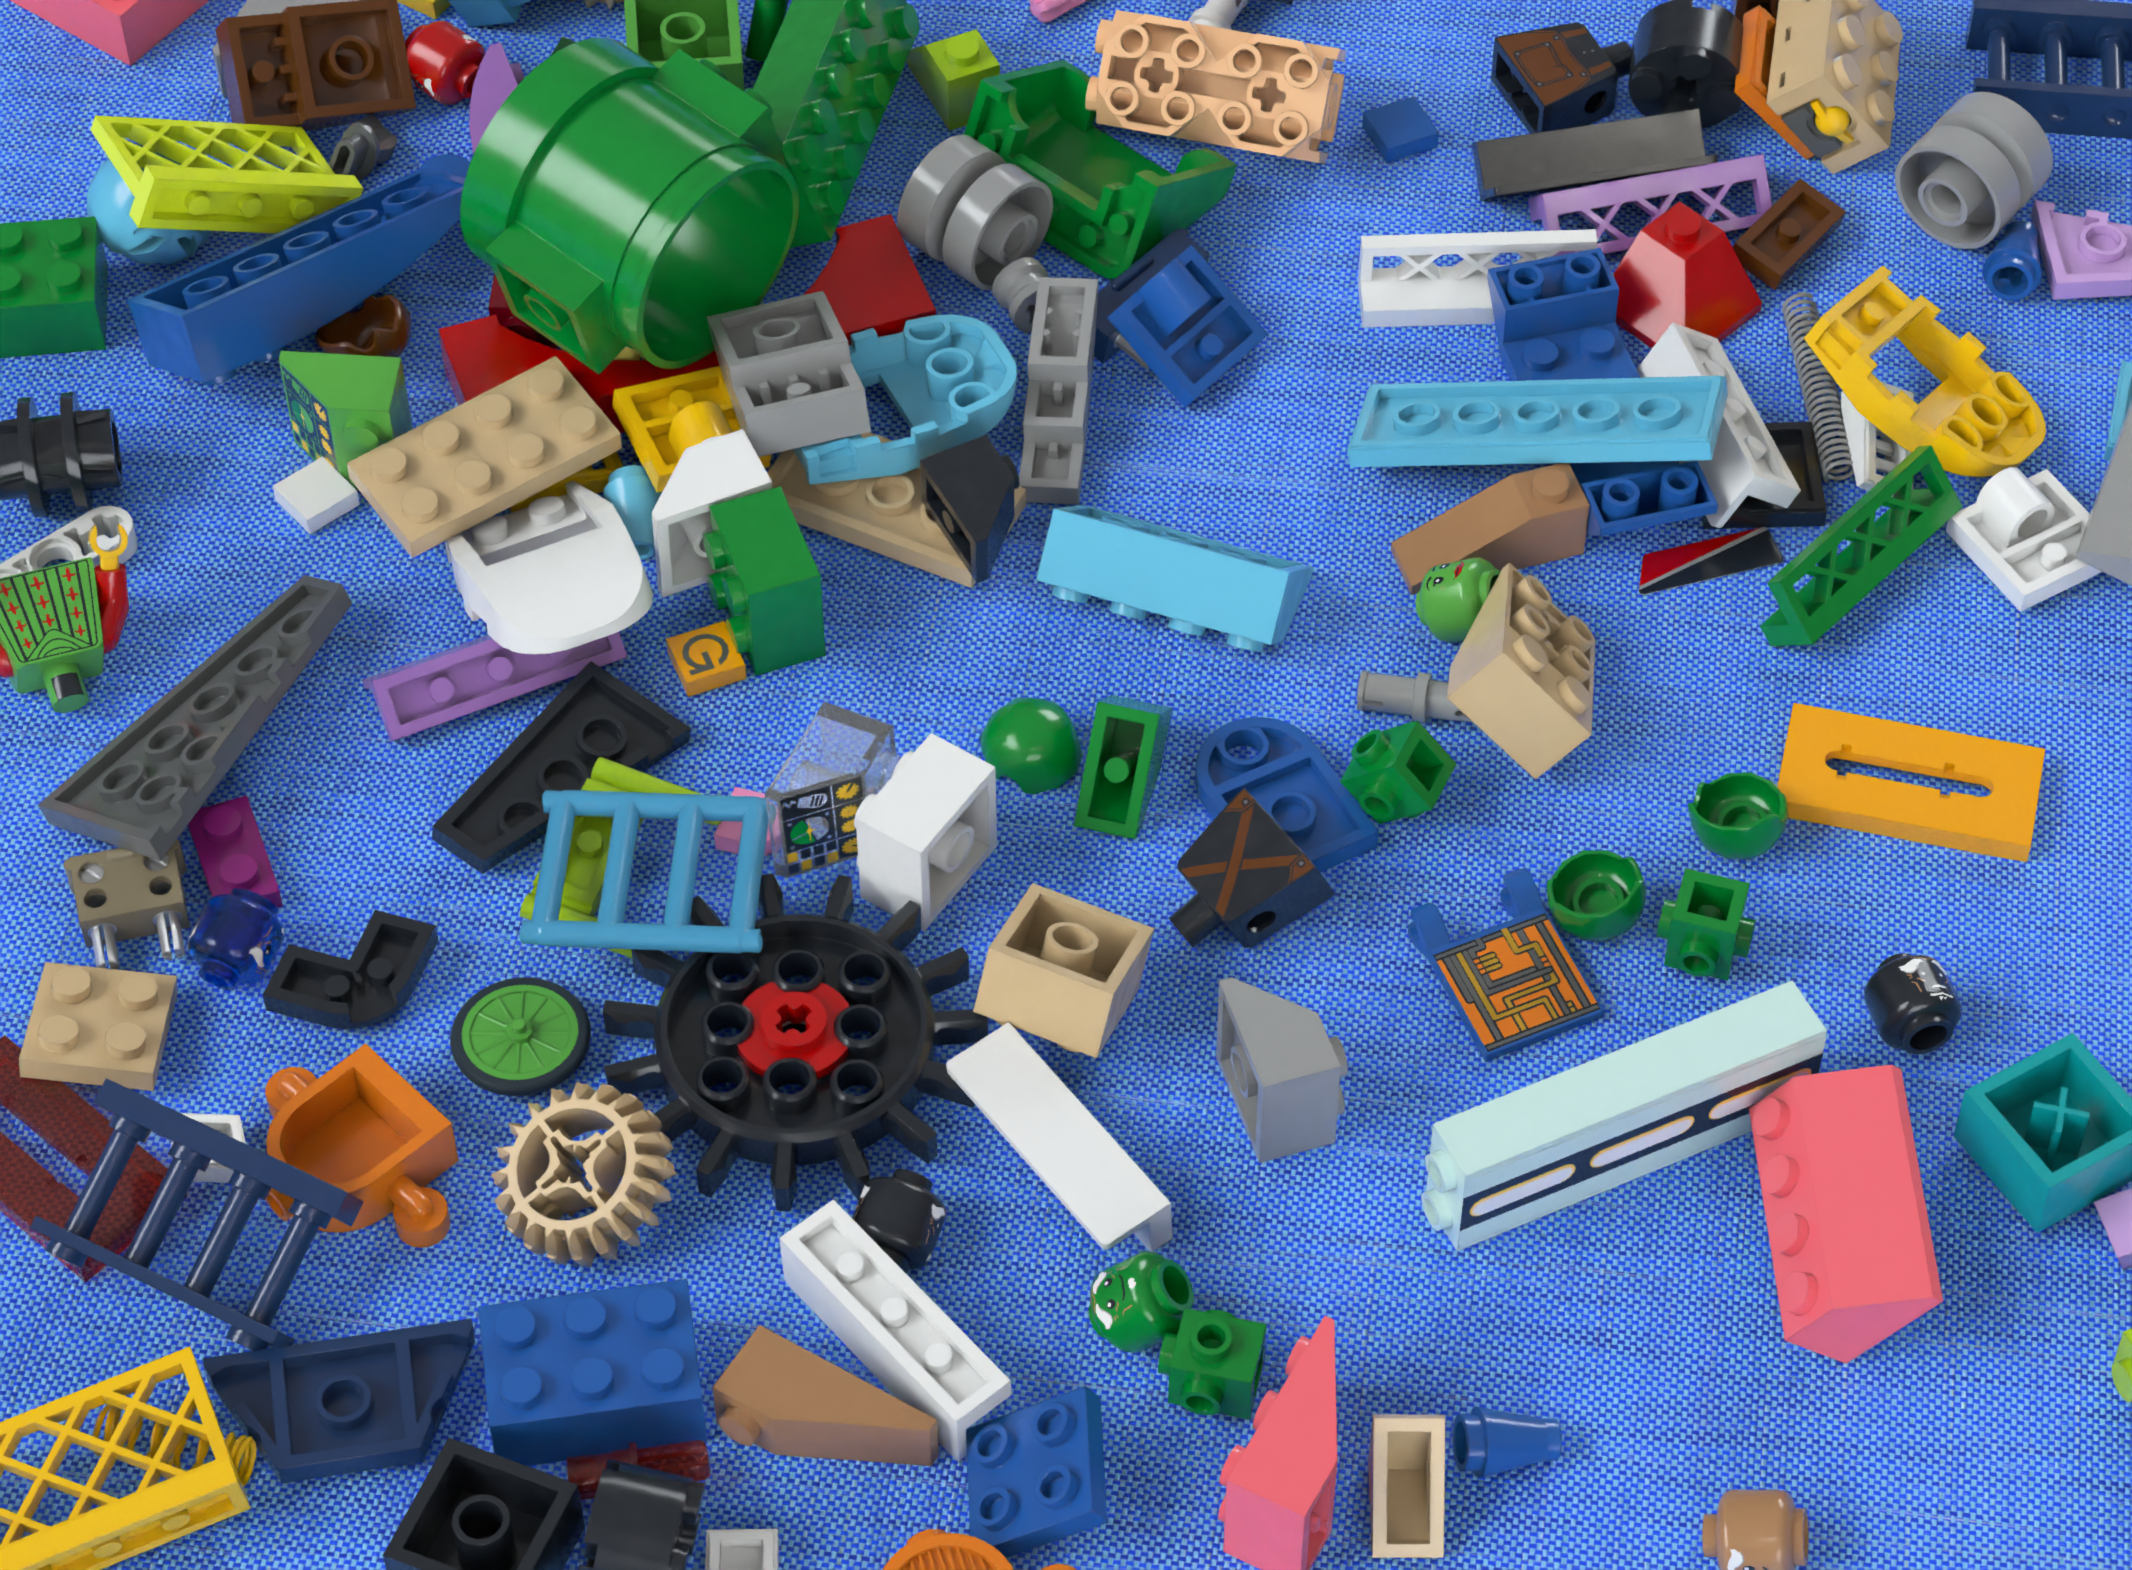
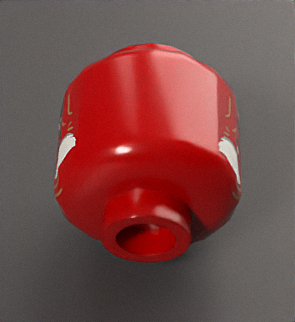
[405,21,485,105]

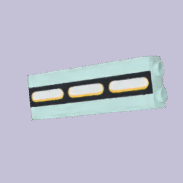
[1421,980,1827,1251]

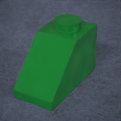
[1073,695,1173,839]

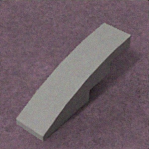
[1019,277,1099,505]

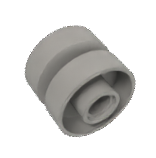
[1895,92,2053,249]
[897,135,1053,291]

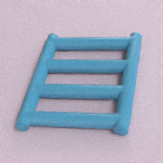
[519,790,780,953]

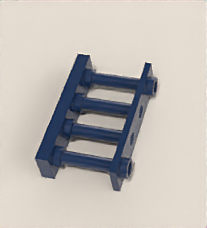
[1966,0,2132,139]
[30,1078,363,1351]

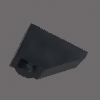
[920,435,1020,583]

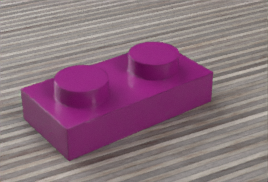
[188,795,283,925]

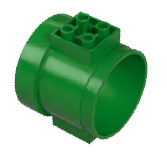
[460,37,799,374]

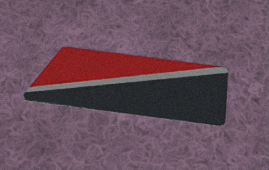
[1639,527,1783,595]

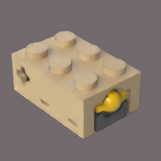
[1766,0,1903,174]

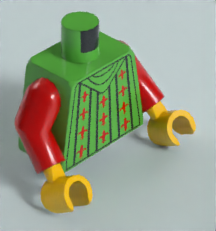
[0,523,129,713]

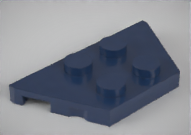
[203,1318,475,1483]

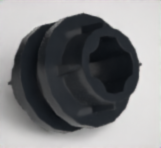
[0,391,123,518]

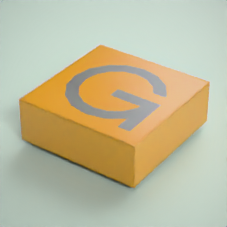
[666,621,747,697]

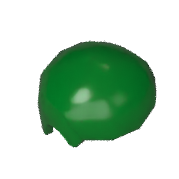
[980,697,1083,794]
[1687,772,1788,860]
[1546,850,1646,941]

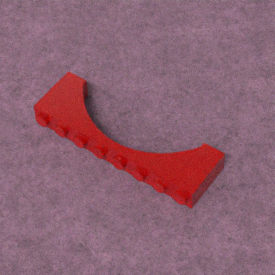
[438,214,936,433]

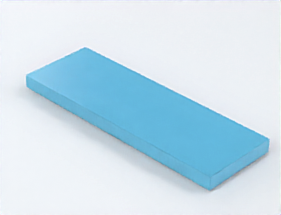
[1347,376,1728,468]

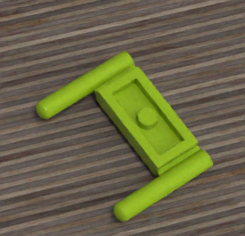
[520,757,722,959]

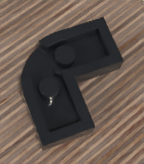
[263,910,438,1029]

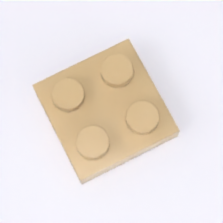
[19,962,178,1091]

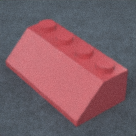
[1749,1065,1943,1364]

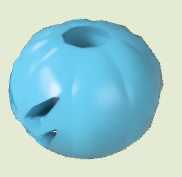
[87,144,212,265]

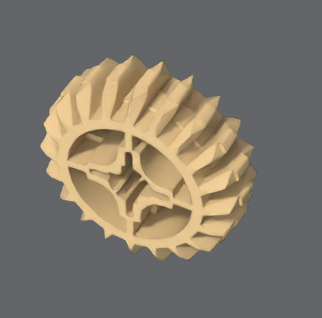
[491,1082,677,1267]

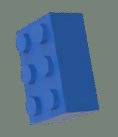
[478,1279,708,1466]

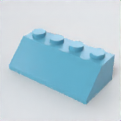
[1036,504,1314,652]

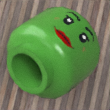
[1415,557,1501,643]

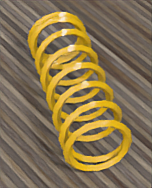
[92,1404,257,1487]

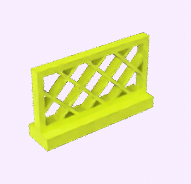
[90,115,364,233]

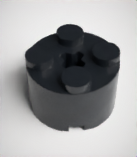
[1628,0,1743,129]
[578,1459,705,1570]

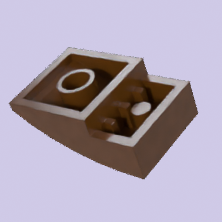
[216,0,416,131]

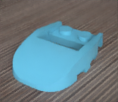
[792,314,1017,485]

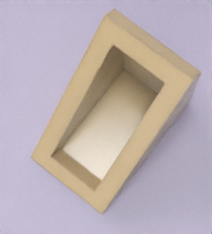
[1368,1414,1445,1558]

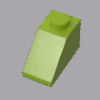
[906,29,1000,131]

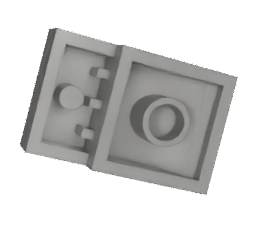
[707,291,871,457]

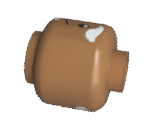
[1702,1489,1809,1570]

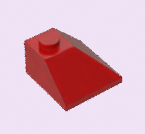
[1613,201,1762,348]

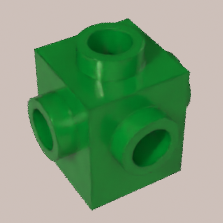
[1340,720,1457,824]
[1656,868,1756,981]
[1158,1308,1267,1420]

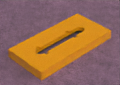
[1777,703,2045,862]

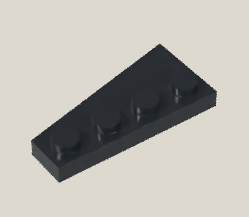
[432,661,691,874]

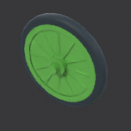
[450,977,591,1096]

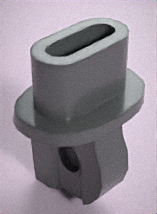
[329,116,397,180]

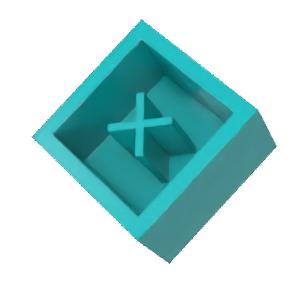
[1954,1033,2132,1233]

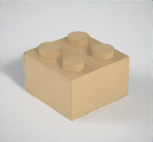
[973,883,1155,1058]

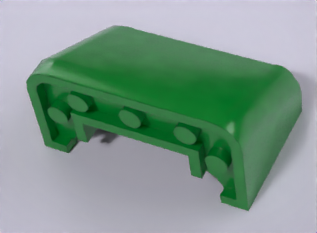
[964,60,1237,279]

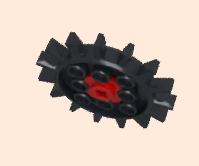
[603,873,988,1211]

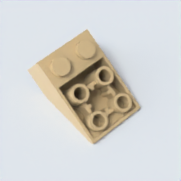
[1447,562,1595,780]

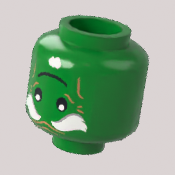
[1088,1251,1194,1353]

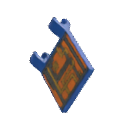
[1408,868,1604,1062]

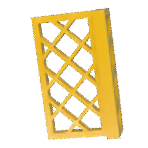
[0,1346,251,1570]

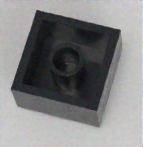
[383,1438,585,1570]

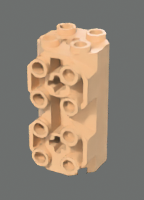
[1085,10,1346,164]

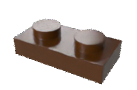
[1733,179,1847,290]

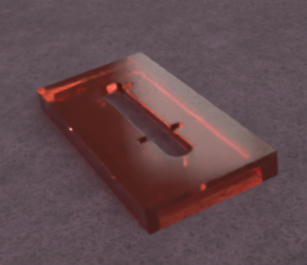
[0,1035,187,1283]

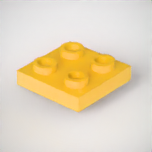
[612,366,771,493]

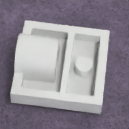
[1946,467,2102,612]

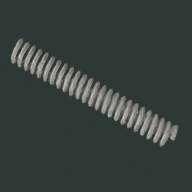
[1782,292,1854,483]

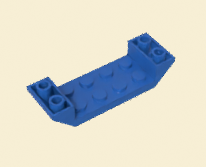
[1487,247,1718,537]

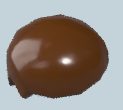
[315,295,411,357]

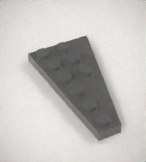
[38,575,352,861]

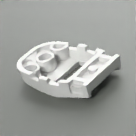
[445,481,653,655]

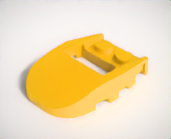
[1804,266,2046,477]

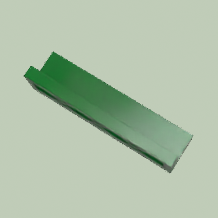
[1760,445,1963,646]

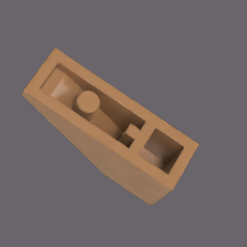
[1391,463,1590,595]
[713,1325,939,1466]

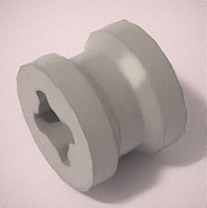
[992,257,1048,332]

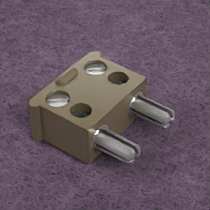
[63,839,190,969]

